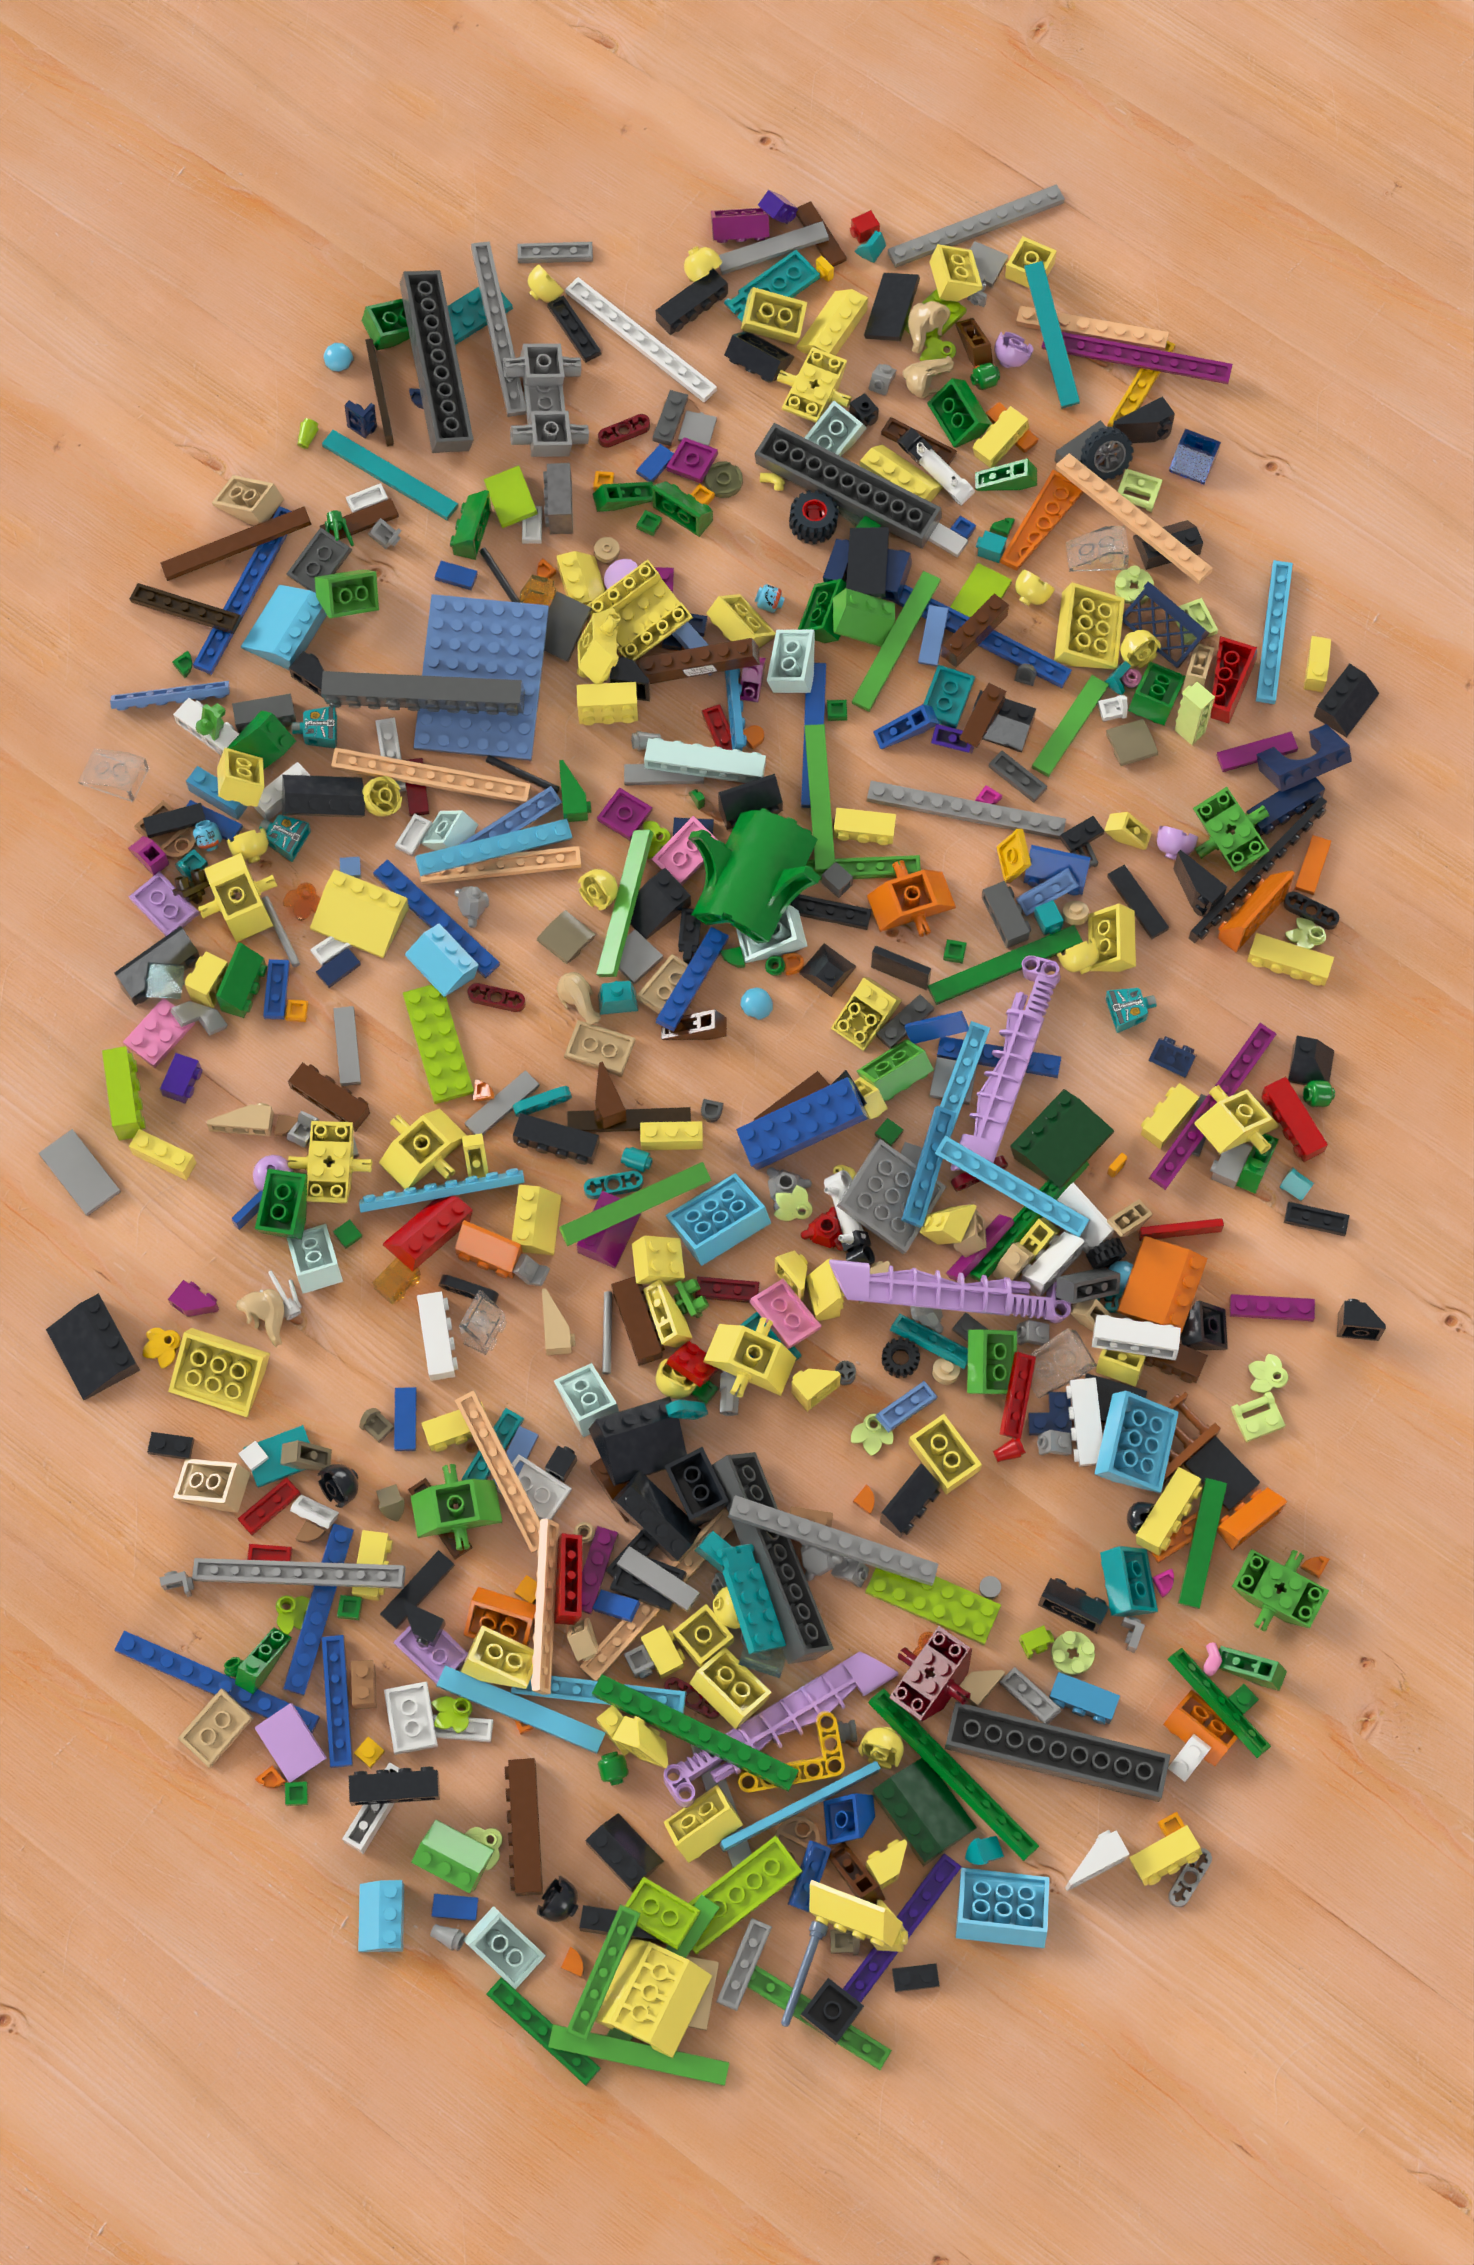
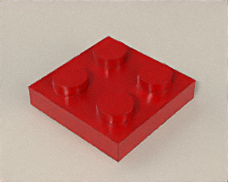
[666,1341,720,1387]

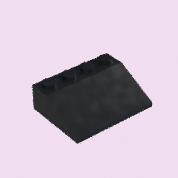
[46,1293,140,1400]
[588,1396,687,1486]

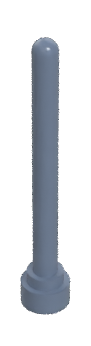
[781,1921,828,2027]

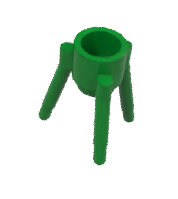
[325,510,354,546]

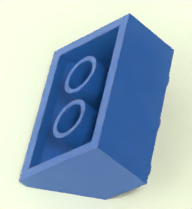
[1024,845,1091,896]

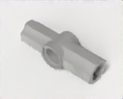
[720,1371,739,1416]

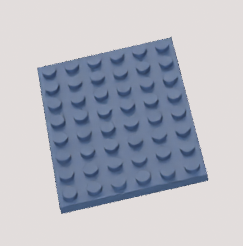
[413,594,549,761]

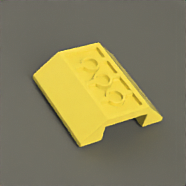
[587,559,693,662]
[595,1938,712,2058]

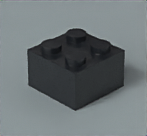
[800,1978,864,2045]

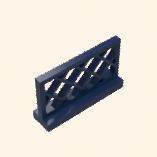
[1122,582,1210,668]

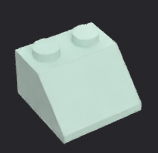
[421,810,478,851]

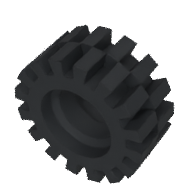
[1086,1237,1127,1269]
[882,1337,920,1378]

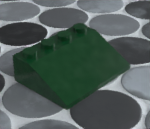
[1010,1089,1114,1190]
[872,1758,977,1867]

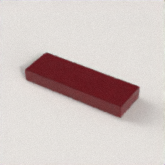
[405,758,429,816]
[695,1276,760,1303]

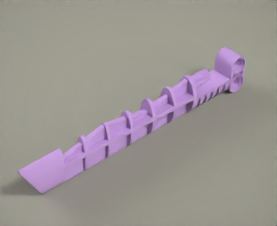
[951,956,1061,1171]
[829,1259,1071,1324]
[664,1651,898,1808]

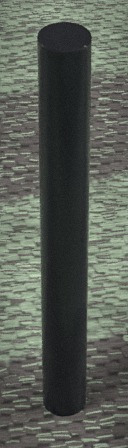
[479,547,521,603]
[486,755,560,794]

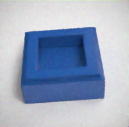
[950,516,976,540]

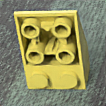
[831,977,902,1051]
[806,1258,845,1321]

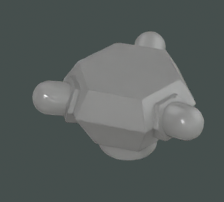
[455,886,489,928]
[767,1167,812,1211]
[910,1306,943,1334]
[800,1542,843,1581]

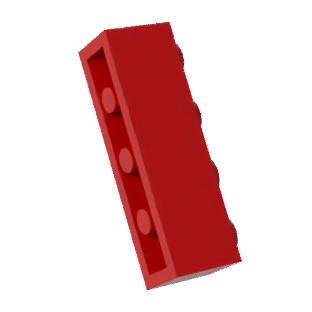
[1261,1076,1328,1162]
[554,1533,582,1625]

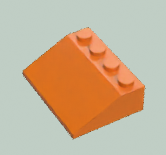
[1217,870,1295,953]
[1116,1236,1208,1334]

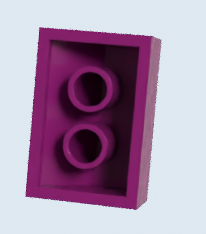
[711,208,769,243]
[576,1191,641,1269]

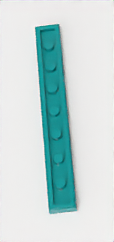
[1024,261,1080,409]
[322,430,458,521]

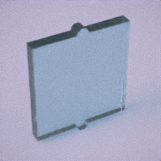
[145,963,185,999]

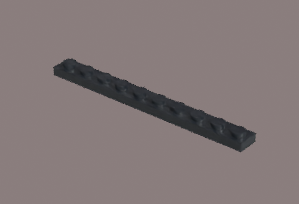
[1189,797,1327,943]

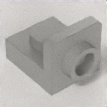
[967,272,987,307]
[512,1254,550,1286]
[1121,1617,1145,1653]

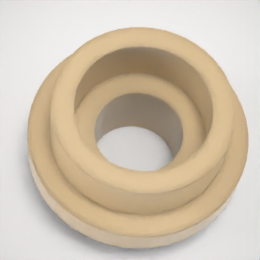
[573,1522,595,1544]

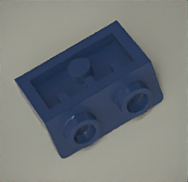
[344,400,377,438]
[1148,1036,1197,1078]

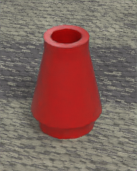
[993,1437,1026,1462]

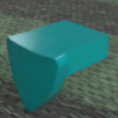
[855,231,886,263]
[1104,661,1131,695]
[175,849,208,881]
[1280,1167,1314,1201]
[965,1836,1004,1865]

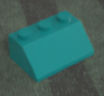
[1100,1546,1158,1617]

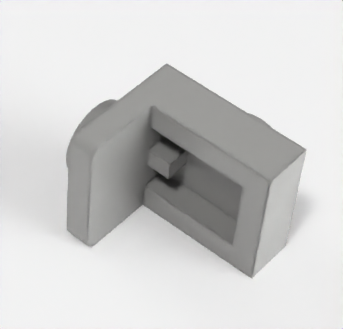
[869,364,897,395]
[368,518,402,549]
[287,1111,319,1148]
[1016,1320,1050,1346]
[1037,1430,1072,1456]
[831,1556,869,1588]
[159,1571,194,1597]
[624,1645,655,1679]

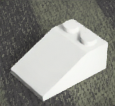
[1065,1830,1129,1891]

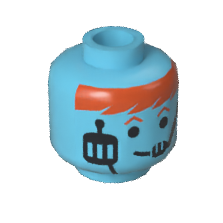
[755,584,785,613]
[193,820,222,851]

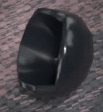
[1127,1502,1154,1534]

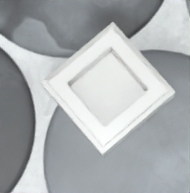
[238,1441,269,1471]

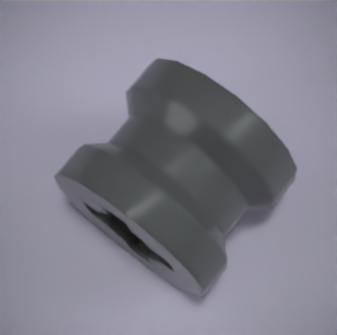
[835,1361,856,1385]
[837,1720,857,1744]

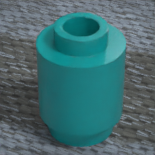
[621,1147,653,1172]

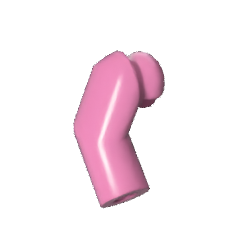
[1204,1643,1222,1676]

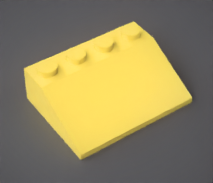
[1054,582,1125,669]
[310,869,409,958]
[168,1328,270,1417]

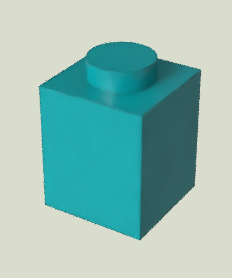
[976,530,1007,563]
[1034,900,1064,936]

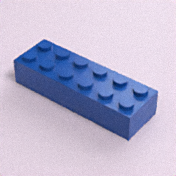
[736,1077,869,1170]

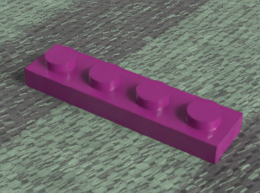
[1230,1294,1315,1321]
[582,1526,618,1615]

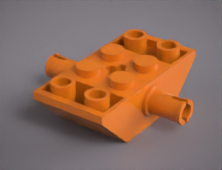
[867,860,956,937]

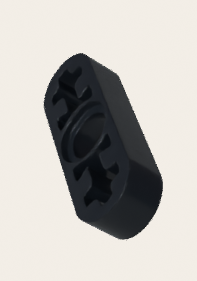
[1283,892,1340,930]
[439,1275,499,1305]

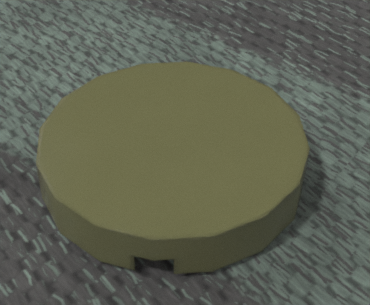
[705,461,743,498]

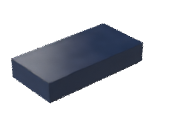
[316,948,361,988]

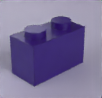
[758,190,798,224]
[931,724,974,754]
[160,1053,202,1104]

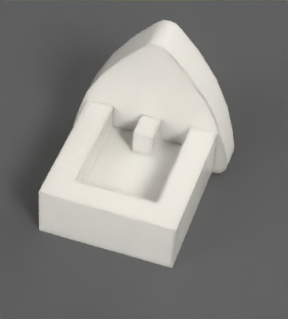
[1098,695,1128,721]

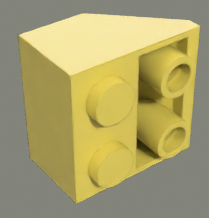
[865,1839,907,1889]

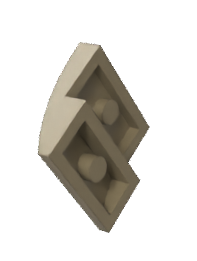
[1106,719,1158,766]
[537,910,595,964]

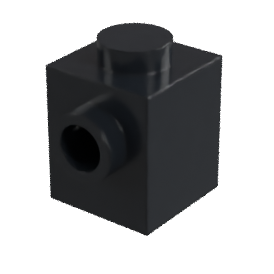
[849,393,879,427]
[545,1446,577,1482]

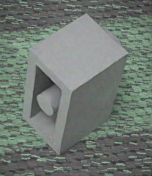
[1210,1143,1252,1189]

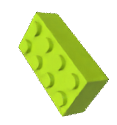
[102,1046,146,1141]

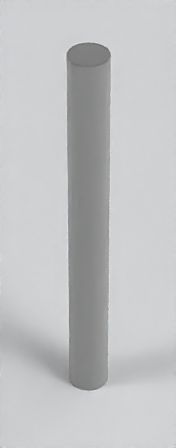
[262,896,300,967]
[602,1291,612,1374]

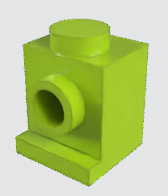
[1019,1625,1054,1659]

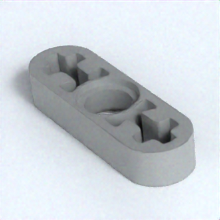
[1168,1848,1212,1908]

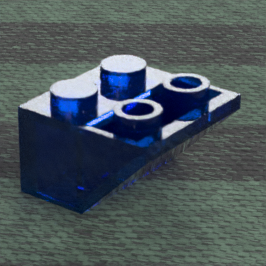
[1169,429,1221,485]

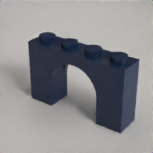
[823,539,912,602]
[1256,724,1352,792]

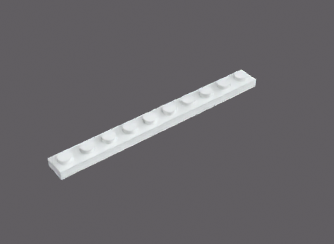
[565,277,717,402]

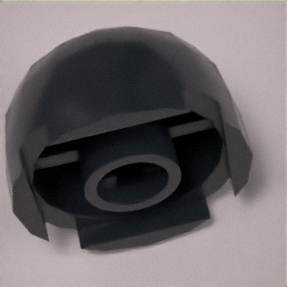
[318,1464,358,1508]
[537,1876,578,1922]

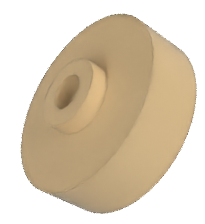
[594,537,620,563]
[1062,901,1089,925]
[932,1357,960,1385]

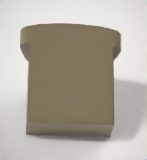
[359,1408,394,1443]
[376,1484,404,1522]
[830,1930,860,1955]

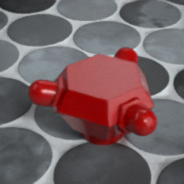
[800,1207,843,1251]

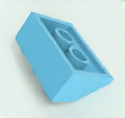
[405,924,479,997]
[358,1880,404,1952]

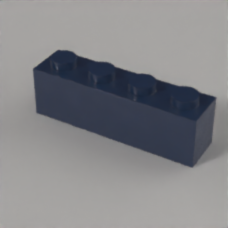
[1246,777,1325,836]

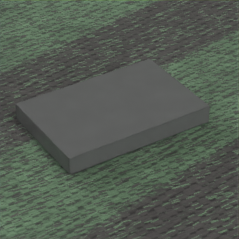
[287,528,352,593]
[544,591,592,662]

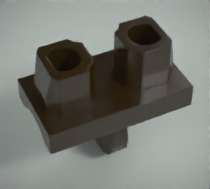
[172,868,210,904]

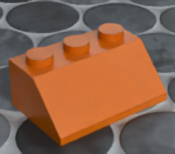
[455,1220,523,1279]
[1217,1487,1287,1550]
[463,1587,536,1646]
[1163,1689,1238,1766]

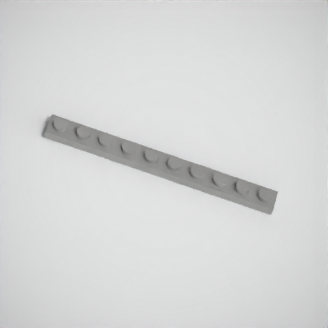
[888,184,1065,268]
[471,241,526,417]
[867,781,1066,839]
[728,1495,938,1586]
[192,1558,406,1589]

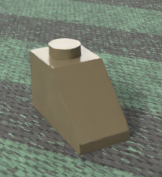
[280,1440,332,1470]

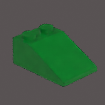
[361,299,410,351]
[1128,661,1186,726]
[222,710,296,770]
[255,1169,308,1240]

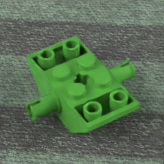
[1193,787,1270,873]
[411,1464,502,1550]
[1232,1549,1329,1631]

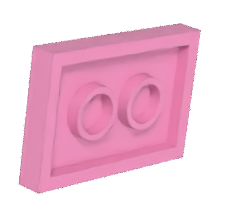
[652,816,719,885]
[123,997,195,1068]
[750,1279,821,1349]

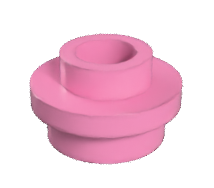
[1122,669,1142,688]

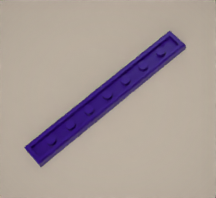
[843,1853,962,2003]

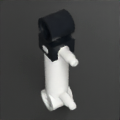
[897,428,975,506]
[824,1170,875,1265]

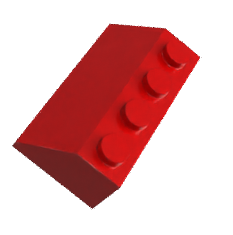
[383,1196,473,1272]

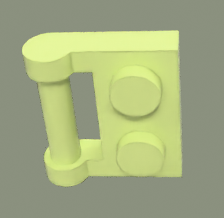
[1118,469,1163,512]
[1172,598,1218,645]
[1231,1392,1286,1442]

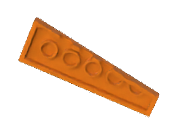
[1000,470,1084,571]

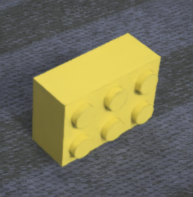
[741,287,807,345]
[577,682,638,725]
[217,747,264,807]
[908,1414,982,1494]
[689,1647,772,1729]

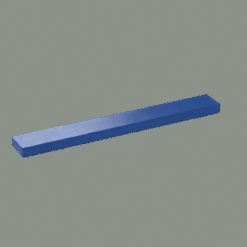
[801,663,826,808]

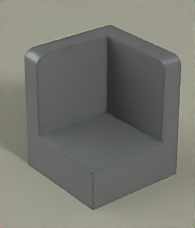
[821,862,853,898]

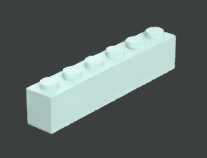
[644,738,766,783]

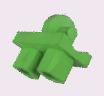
[196,703,226,741]
[674,1279,709,1318]

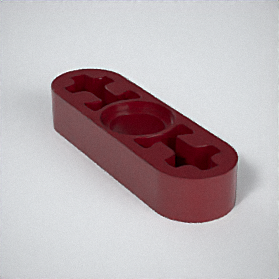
[598,414,650,448]
[467,983,526,1012]
[951,1155,1008,1192]
[664,1677,721,1719]

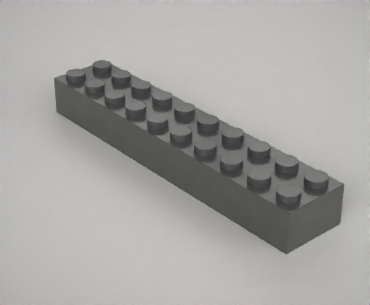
[399,270,474,453]
[754,423,942,549]
[321,671,525,716]
[712,1452,834,1664]
[945,1702,1171,1802]

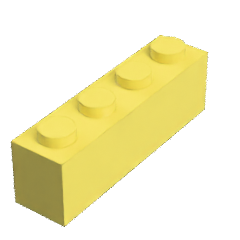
[1247,933,1334,986]
[1136,1467,1203,1556]

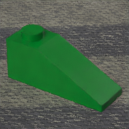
[975,458,1037,491]
[592,482,653,512]
[559,760,591,822]
[1219,1646,1287,1691]

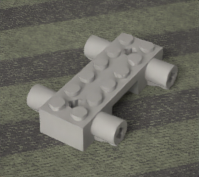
[503,344,589,457]

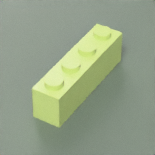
[1175,682,1215,745]

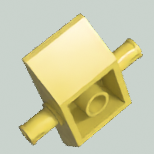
[777,347,852,423]
[577,608,621,684]
[198,853,277,942]
[1194,1085,1279,1154]
[379,1109,467,1189]
[288,1121,372,1203]
[703,1317,796,1397]

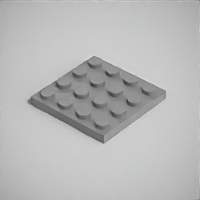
[837,1139,946,1254]

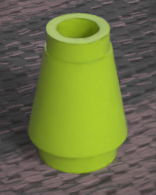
[297,418,319,449]

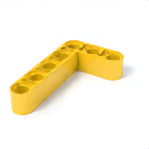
[738,1711,845,1792]

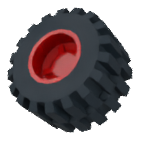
[789,490,839,544]

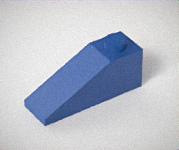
[873,704,939,749]

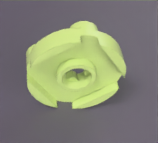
[1114,565,1154,605]
[1051,1631,1095,1676]

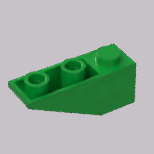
[1236,1133,1279,1193]
[235,1627,292,1694]

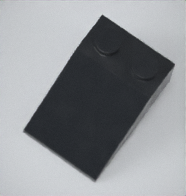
[1113,396,1175,444]
[1173,850,1227,917]
[630,868,691,940]

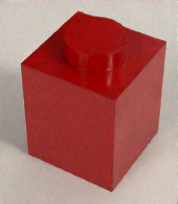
[850,210,880,244]

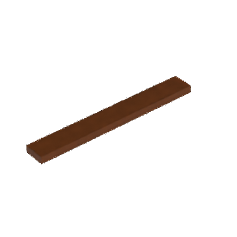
[160,506,312,581]

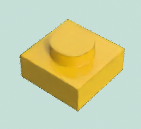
[816,255,834,282]
[354,1736,385,1769]

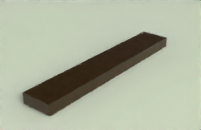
[365,338,394,447]
[129,583,242,634]
[567,1107,691,1132]

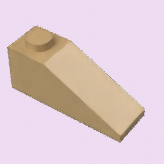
[1181,644,1214,693]
[207,1103,274,1136]
[1107,1199,1153,1237]
[542,1289,575,1355]

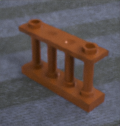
[1163,1392,1221,1483]

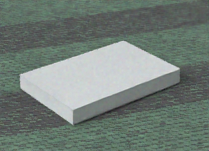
[496,1454,572,1520]
[384,1681,438,1755]

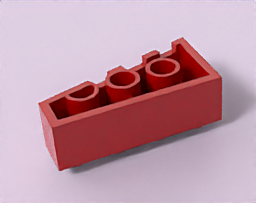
[1211,636,1257,724]

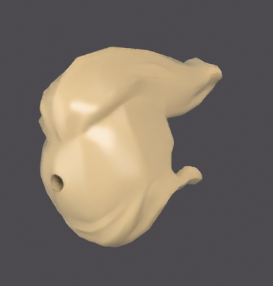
[908,301,950,353]
[903,356,955,399]
[557,972,601,1025]
[236,1289,284,1348]

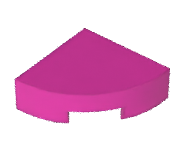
[975,785,1002,804]
[1152,1568,1174,1598]

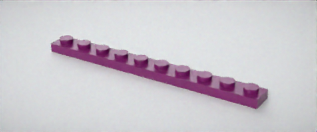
[1042,332,1233,384]
[1149,1023,1277,1190]

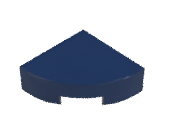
[409,388,424,409]

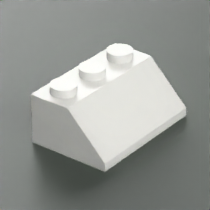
[1057,1183,1114,1253]
[1021,1232,1085,1297]

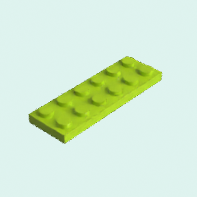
[403,984,474,1104]
[865,1568,1001,1645]
[689,1835,803,1954]

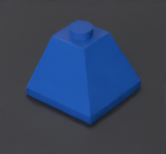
[823,1793,875,1845]

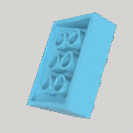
[241,585,327,671]
[666,1173,771,1266]
[1095,1391,1179,1493]
[955,1868,1049,1948]

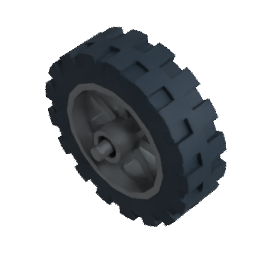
[1081,427,1134,480]

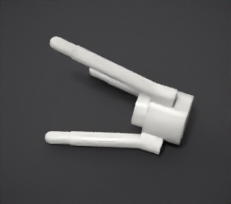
[259,1271,302,1320]

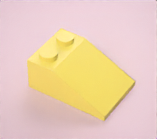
[461,1625,534,1689]

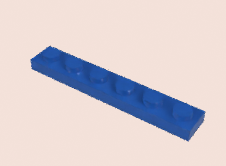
[656,927,729,1032]
[937,1037,1061,1078]
[322,1635,353,1768]

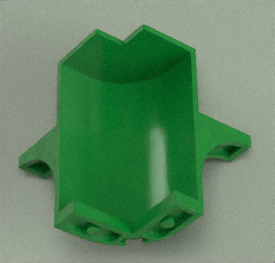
[688,808,821,944]

